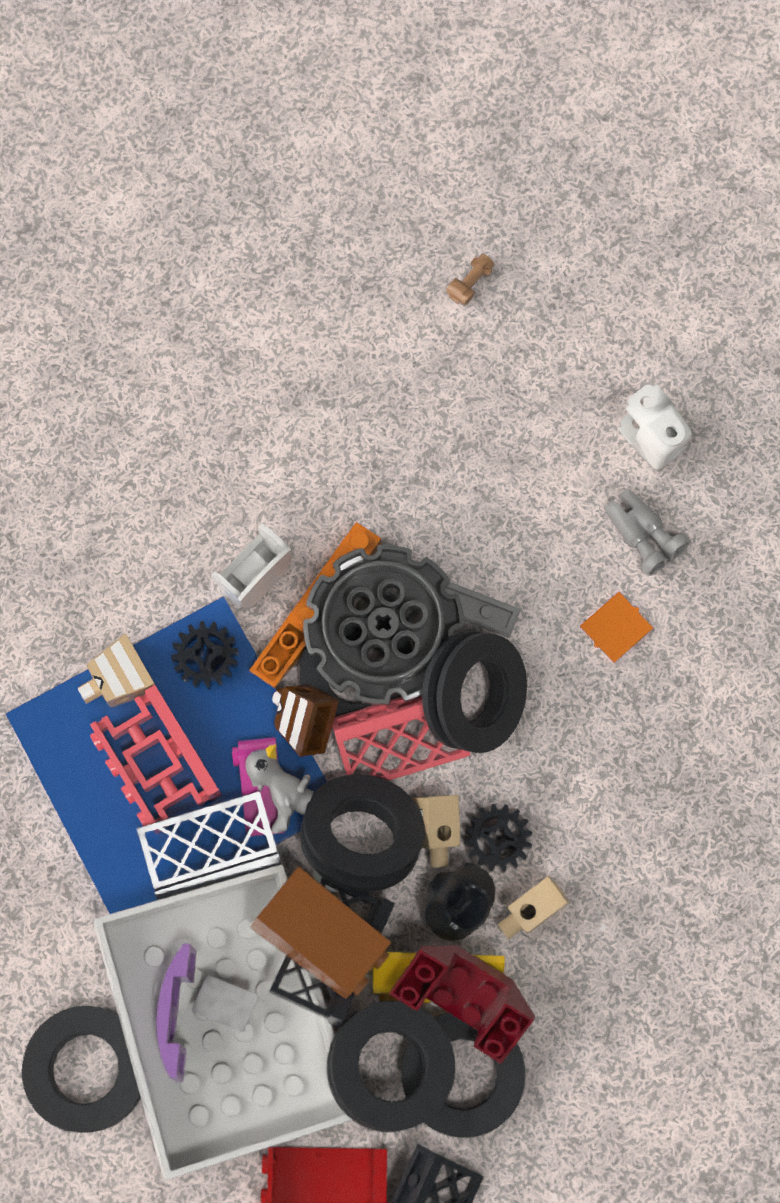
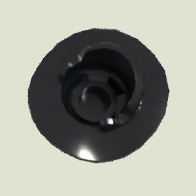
[425,863,496,941]

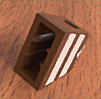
[272,684,339,757]

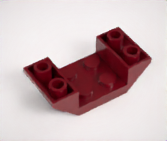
[389,945,535,1064]

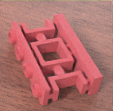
[89,685,221,834]

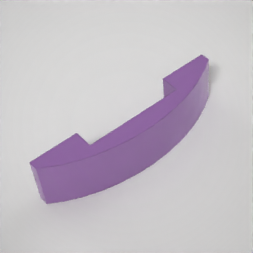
[156,944,197,1083]

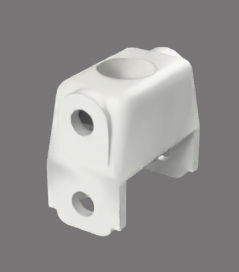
[618,384,692,470]
[211,523,292,609]

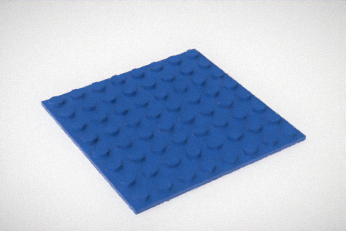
[5,596,327,914]

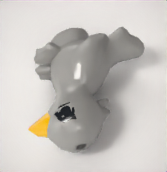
[245,744,314,834]

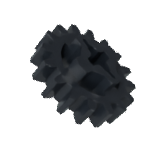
[171,621,240,690]
[464,804,533,873]

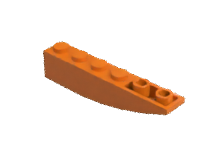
[249,522,382,689]

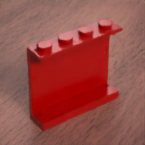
[261,1147,387,1203]

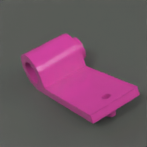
[232,737,284,836]

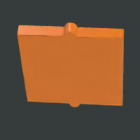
[580,592,653,663]

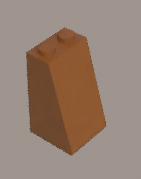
[250,866,391,999]

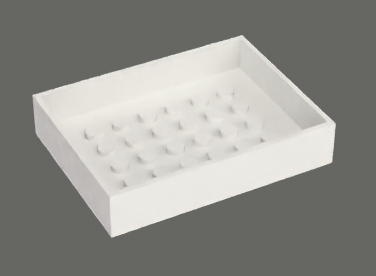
[94,864,352,1181]

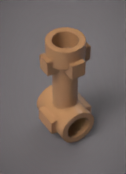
[446,254,494,306]

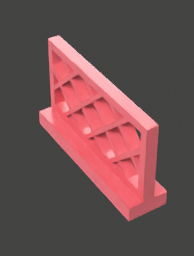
[332,696,471,781]

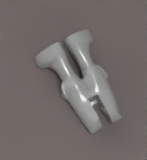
[604,488,691,576]

